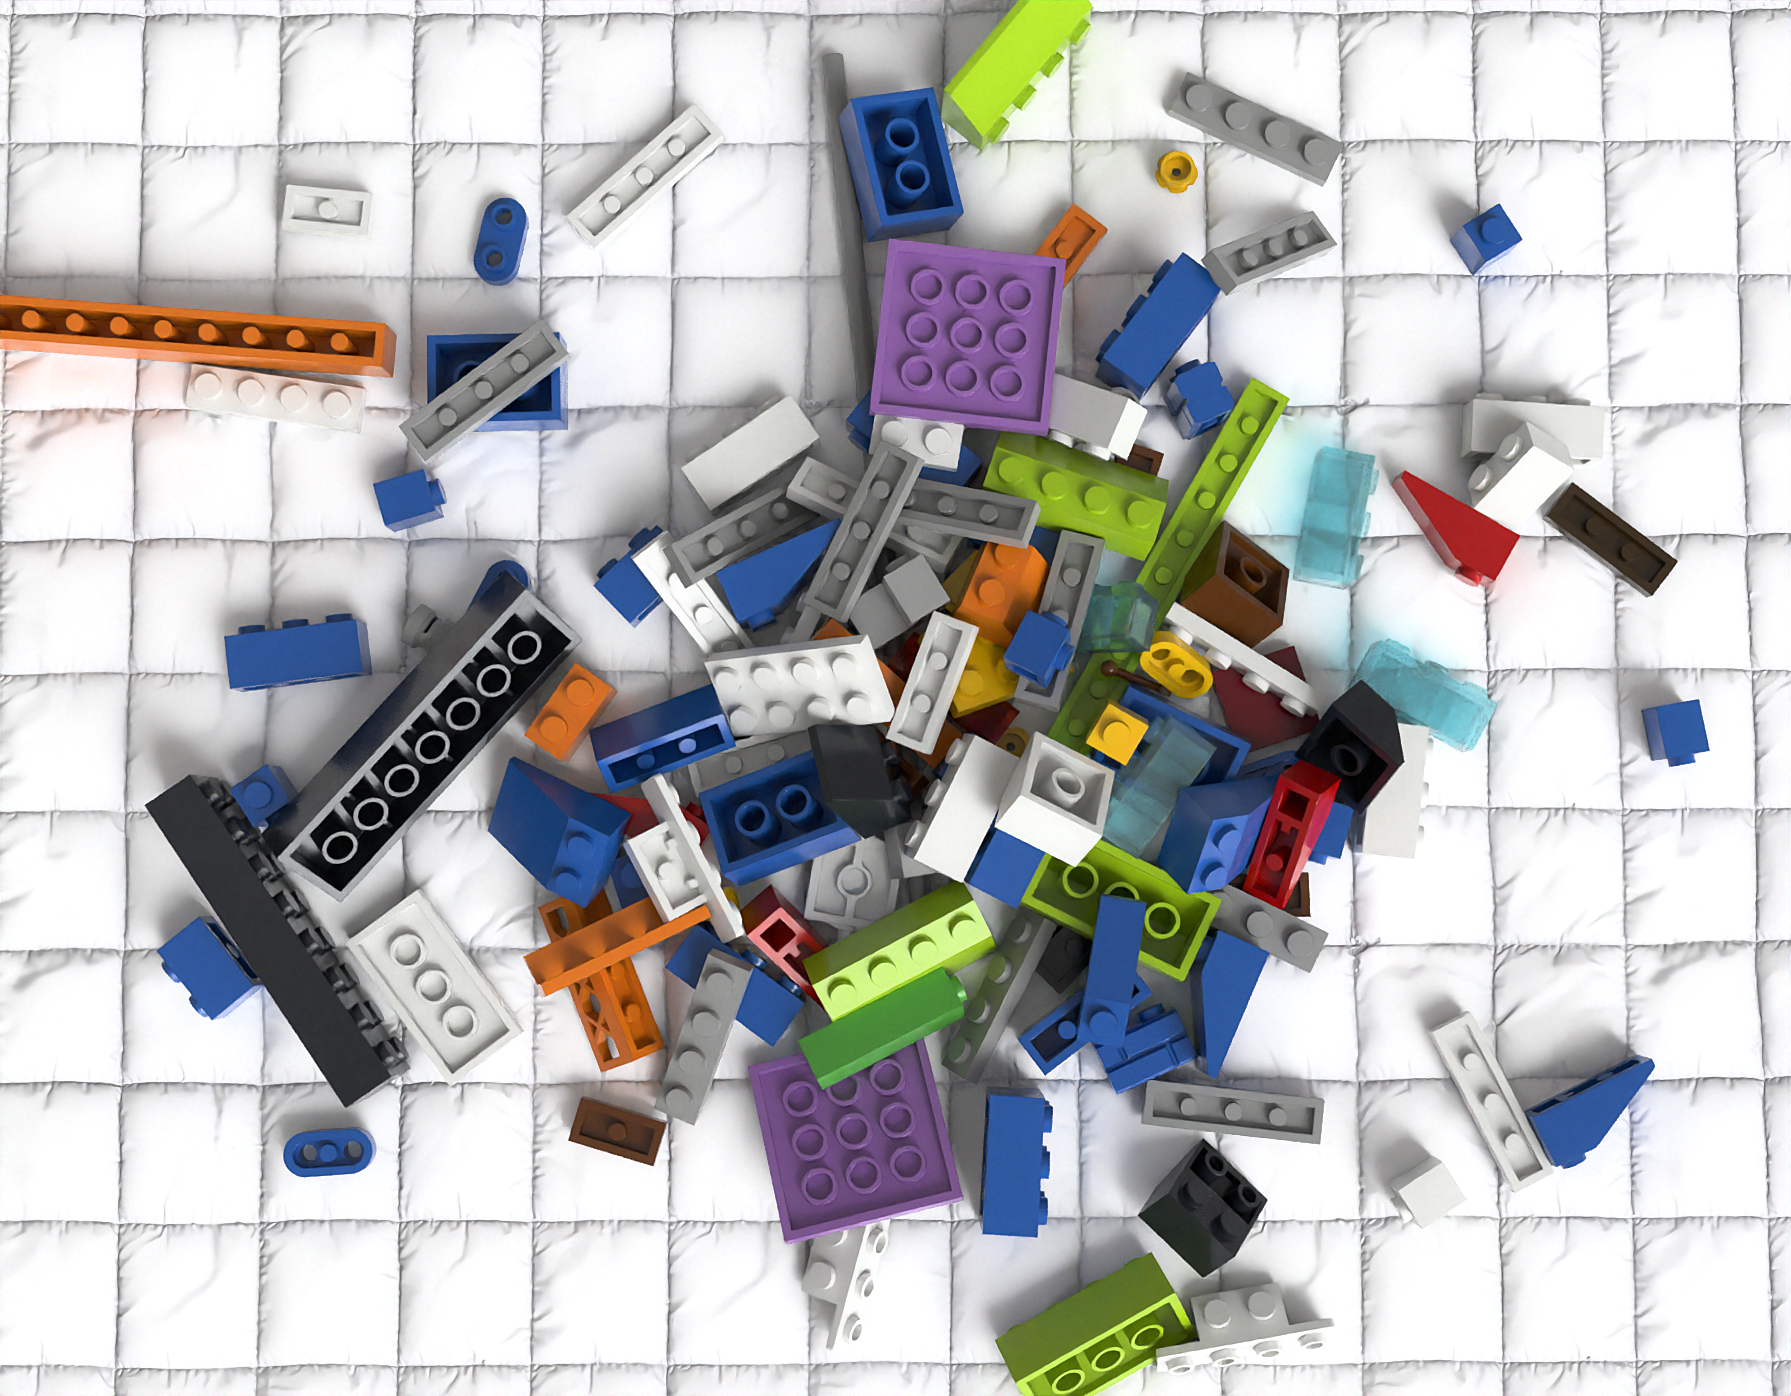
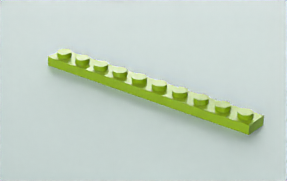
[1046,377,1290,756]

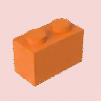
[524,662,618,763]

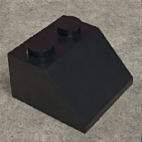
[1295,679,1405,815]
[807,724,913,839]

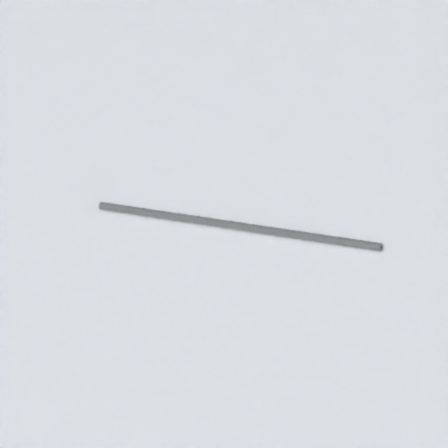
[822,53,931,903]

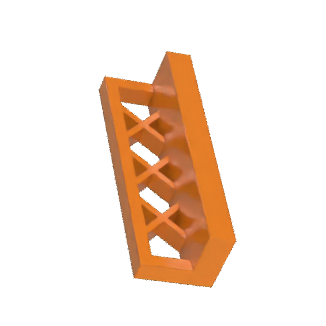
[538,888,665,1073]
[523,896,712,998]

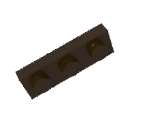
[1542,482,1678,598]

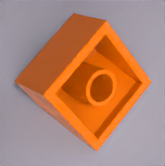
[951,541,1051,649]

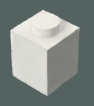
[1388,1156,1468,1229]

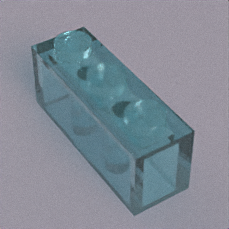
[1292,446,1379,590]
[1346,638,1498,753]
[1103,712,1217,859]

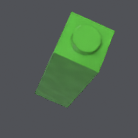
[797,967,968,1090]

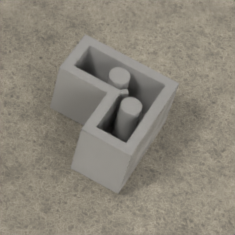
[847,553,950,653]

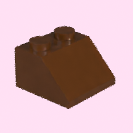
[1180,520,1290,649]

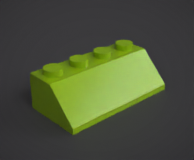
[941,0,1093,151]
[981,431,1170,561]
[1019,839,1222,982]
[802,880,997,1022]
[995,1251,1197,1396]

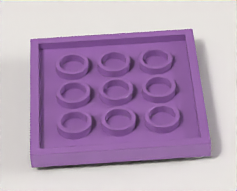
[869,238,1066,436]
[748,1038,964,1245]

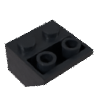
[1138,1138,1268,1278]

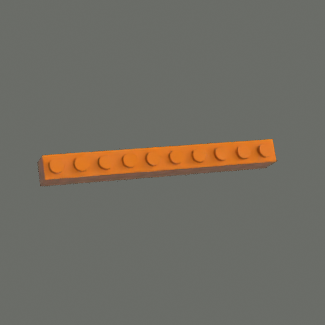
[0,295,397,378]

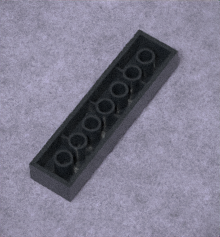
[261,570,583,903]
[144,774,411,1108]

